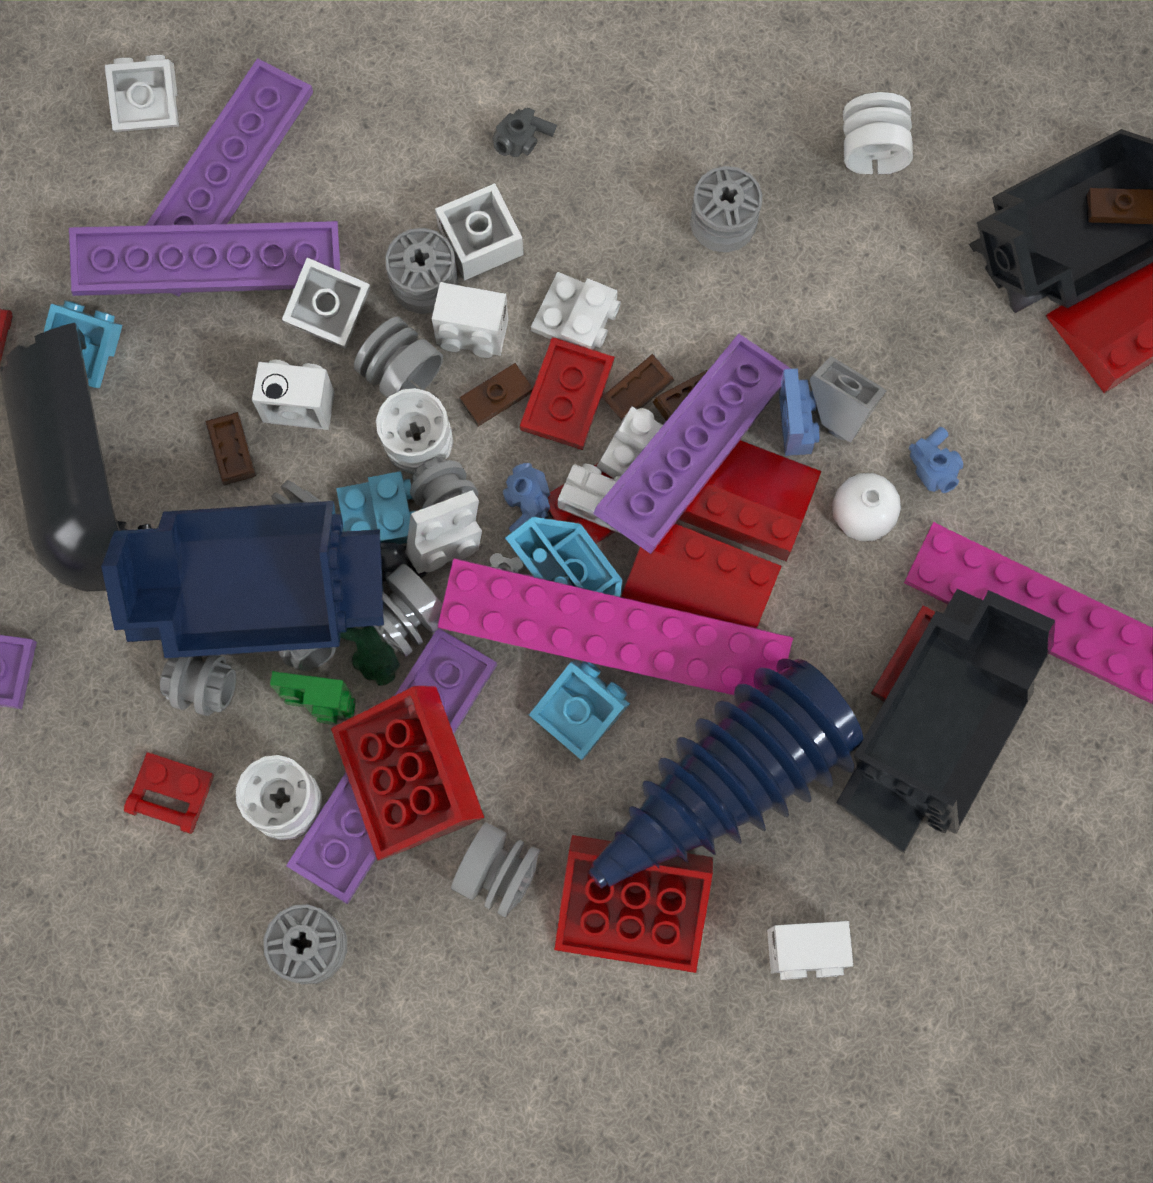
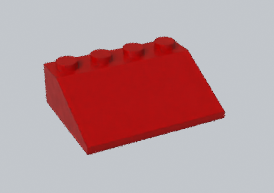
[1046,262,1153,393]
[678,440,822,562]
[621,524,782,628]
[331,686,485,861]
[554,835,713,973]

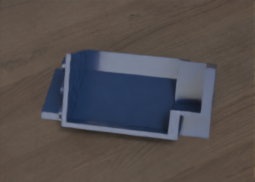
[101,501,384,658]

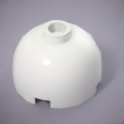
[832,473,901,541]

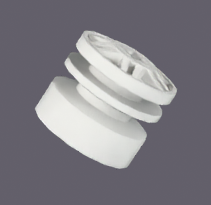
[843,92,913,174]
[376,388,453,474]
[236,755,323,840]

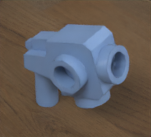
[909,427,963,493]
[503,463,550,533]

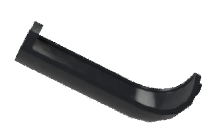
[0,323,120,592]

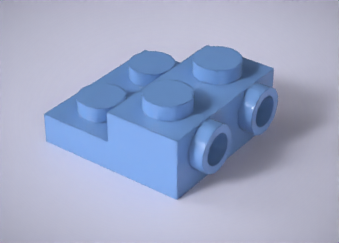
[779,368,819,456]

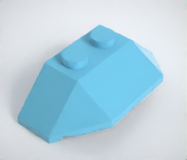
[505,517,622,597]

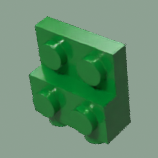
[270,671,356,725]

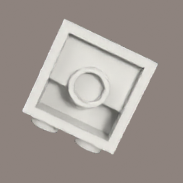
[105,55,179,132]
[531,272,621,350]
[596,407,663,478]
[406,490,482,574]

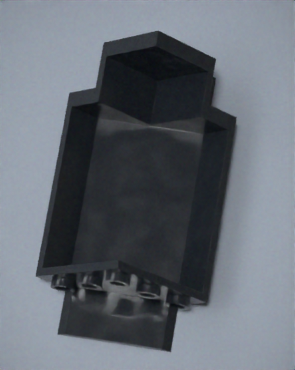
[969,129,1153,313]
[836,589,1055,853]

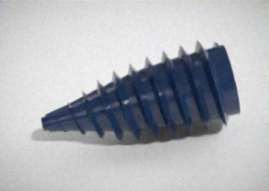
[588,658,864,889]

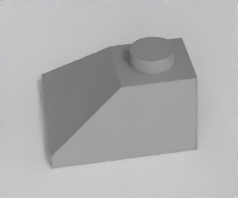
[810,356,887,443]

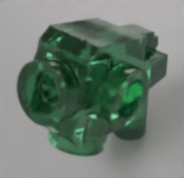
[340,626,400,686]

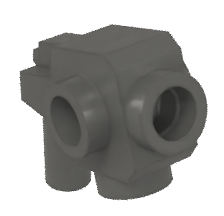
[493,107,557,157]

